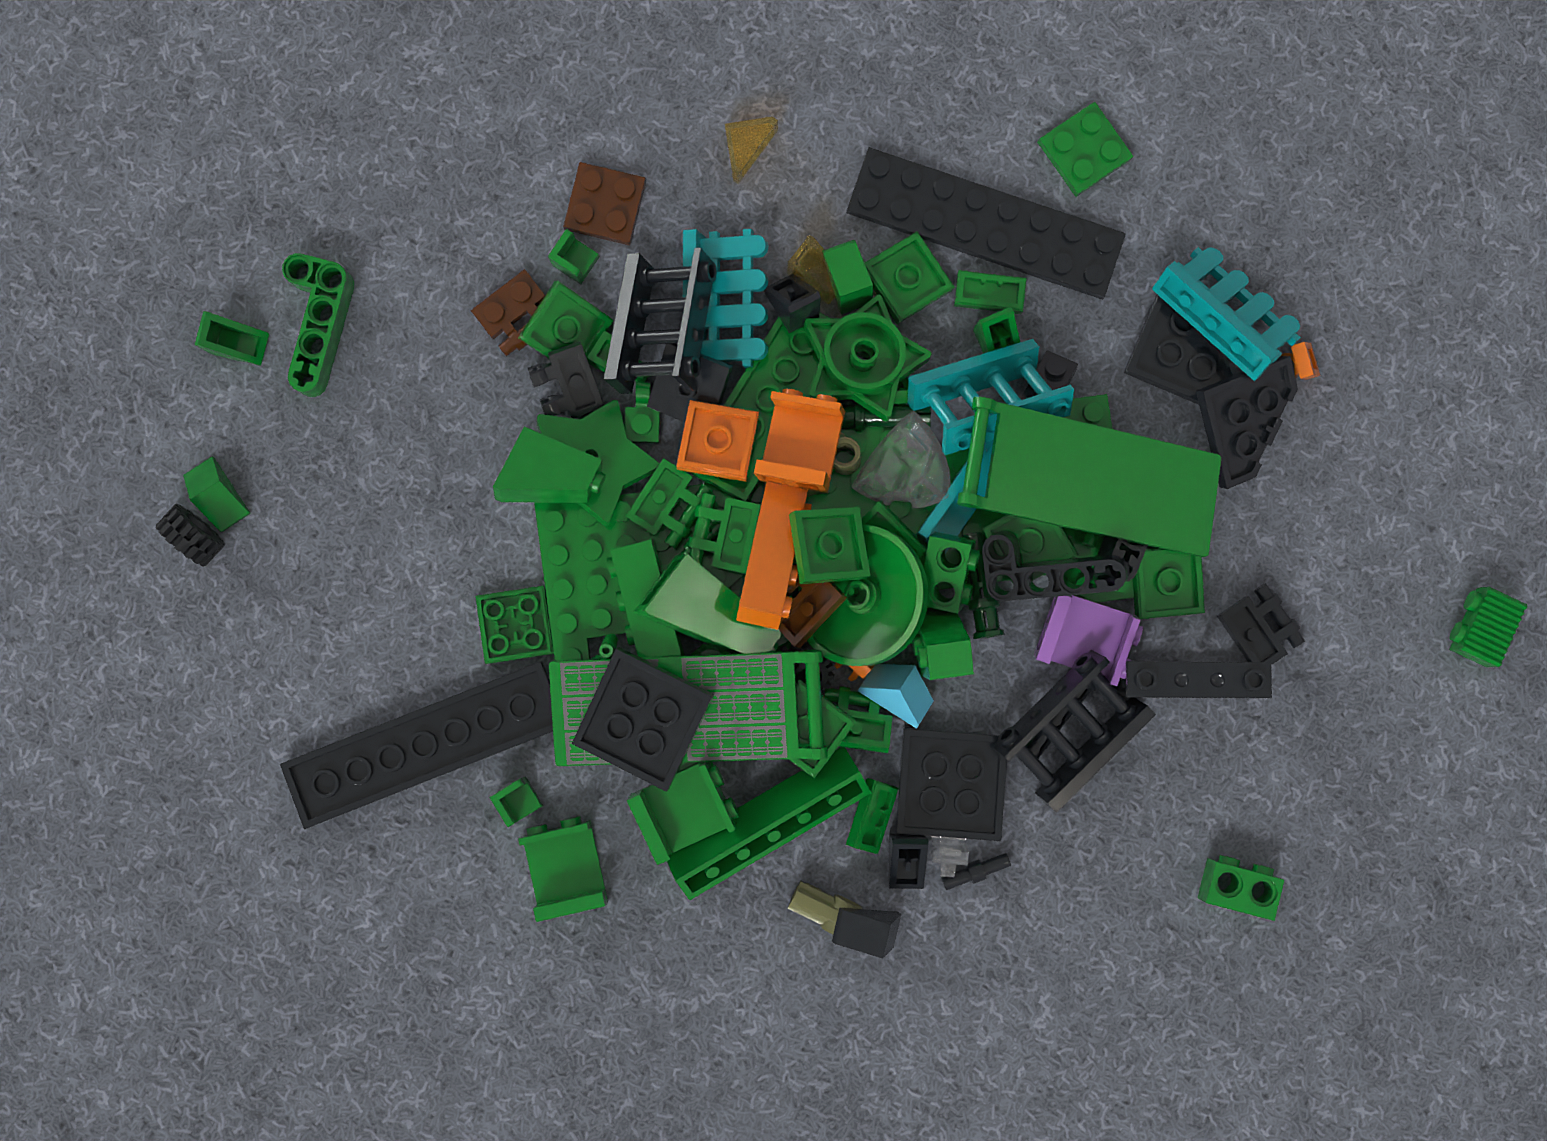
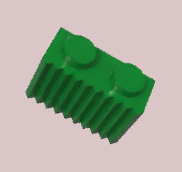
[1449,586,1527,667]

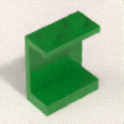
[627,761,740,865]
[518,816,608,922]

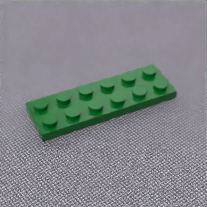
[689,312,830,502]

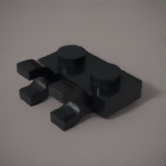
[528,341,604,419]

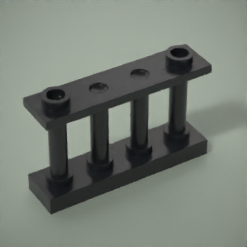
[604,248,717,394]
[992,650,1156,813]
[1113,661,1272,698]

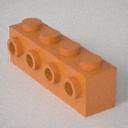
[736,481,812,630]

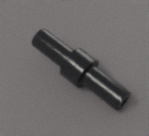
[941,853,1011,890]

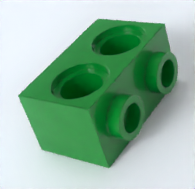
[924,532,980,614]
[1198,855,1284,921]

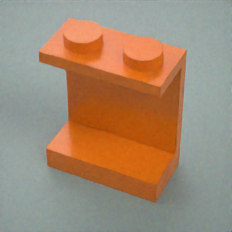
[754,389,845,493]

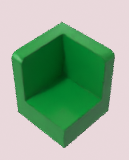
[548,229,600,285]
[489,776,543,827]

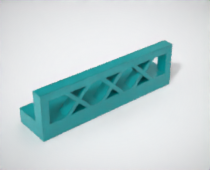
[916,440,993,553]

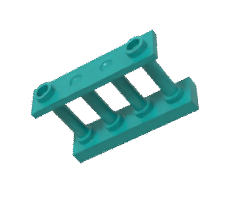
[907,339,1074,455]

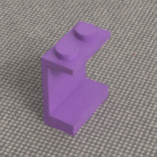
[1034,595,1143,686]

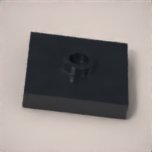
[647,343,733,422]

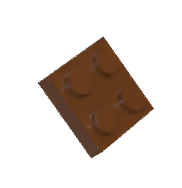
[563,162,646,246]

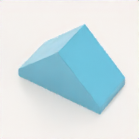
[858,664,934,729]

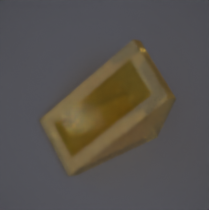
[725,116,778,184]
[787,235,835,305]

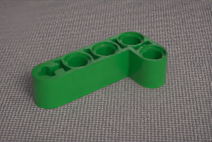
[282,253,355,397]

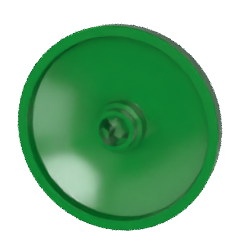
[792,524,929,666]

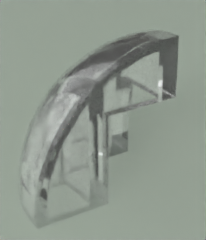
[852,410,950,508]

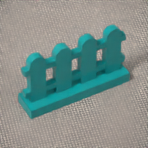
[683,229,769,368]
[1152,247,1301,381]

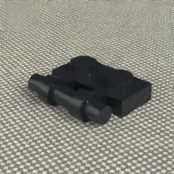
[1217,583,1305,665]

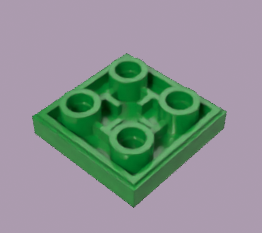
[475,586,554,664]

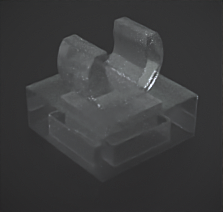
[930,836,969,877]

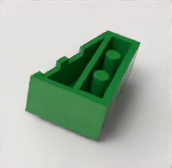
[910,608,974,680]

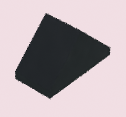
[764,274,821,333]
[889,834,928,889]
[832,908,901,959]

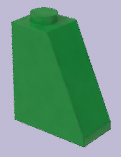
[493,426,606,503]

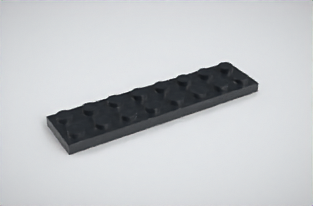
[846,147,1126,300]
[280,662,553,829]

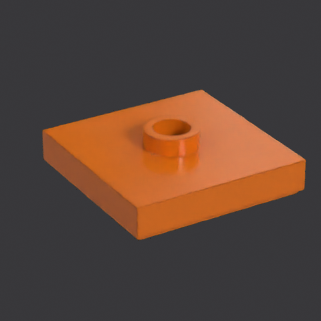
[676,400,759,482]

